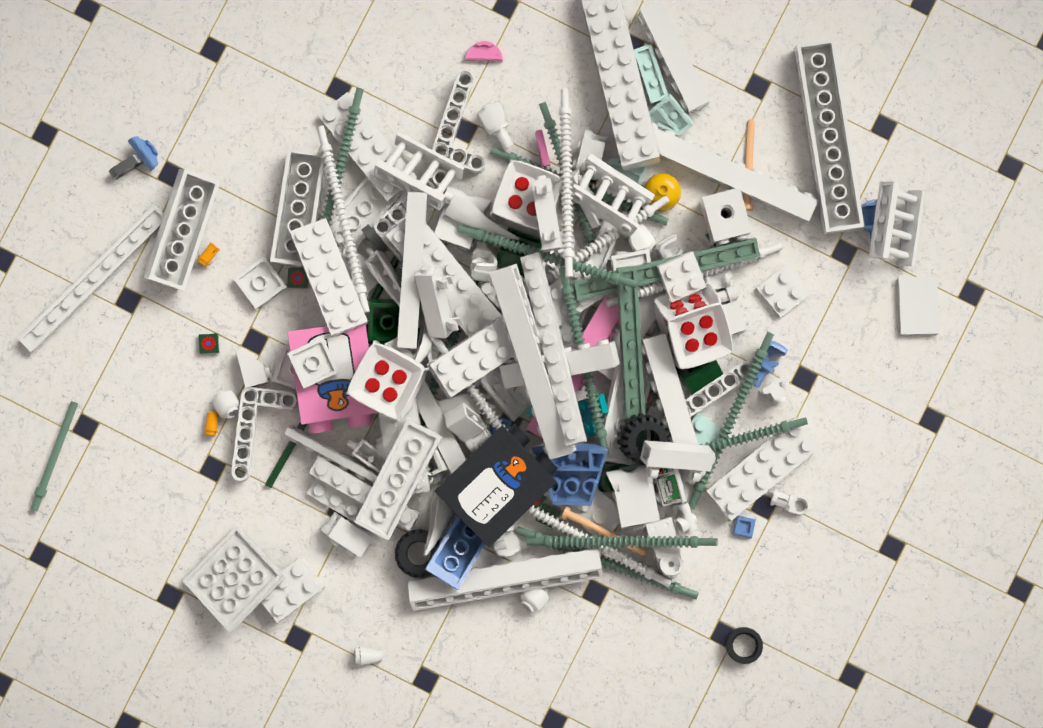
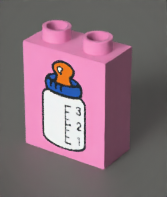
[288,325,379,434]

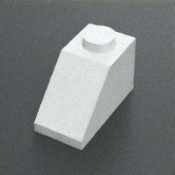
[236,350,272,388]

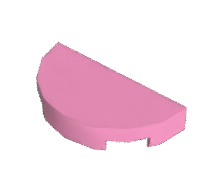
[465,41,503,61]
[535,130,550,167]

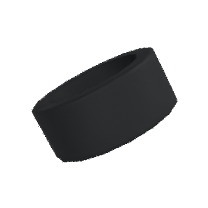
[726,627,763,664]

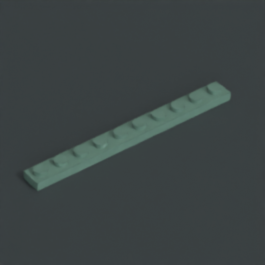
[572,237,760,300]
[616,266,647,460]

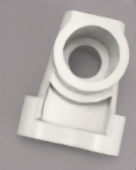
[672,502,697,533]

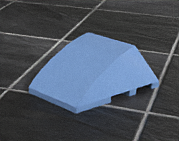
[532,443,608,506]

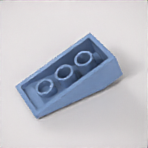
[425,515,485,591]

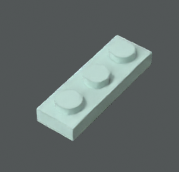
[634,44,668,104]

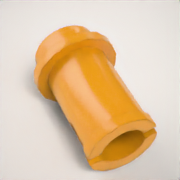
[197,242,220,268]
[203,411,219,436]

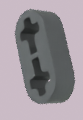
[109,153,144,180]
[361,224,388,252]

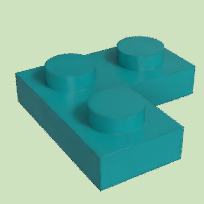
[577,394,609,439]

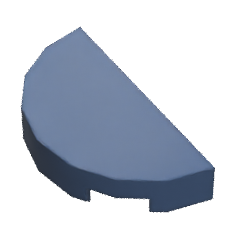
[128,136,158,171]

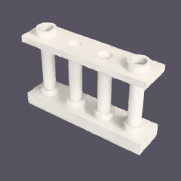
[374,132,465,210]
[571,154,655,236]
[869,181,925,266]

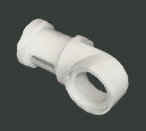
[770,489,809,515]

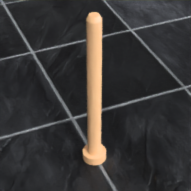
[743,119,755,211]
[560,506,647,556]

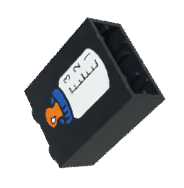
[434,424,558,548]

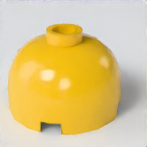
[644,173,681,212]

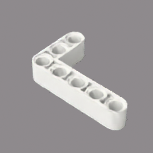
[432,70,486,174]
[374,169,448,265]
[652,361,752,417]
[231,387,298,481]

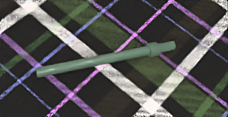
[30,401,78,512]

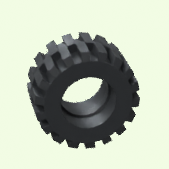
[617,413,670,465]
[394,529,440,578]

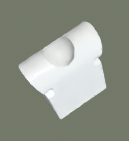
[435,186,492,253]
[606,465,660,528]
[645,517,683,578]

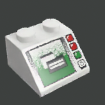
[653,467,687,507]

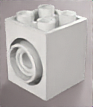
[699,187,752,246]

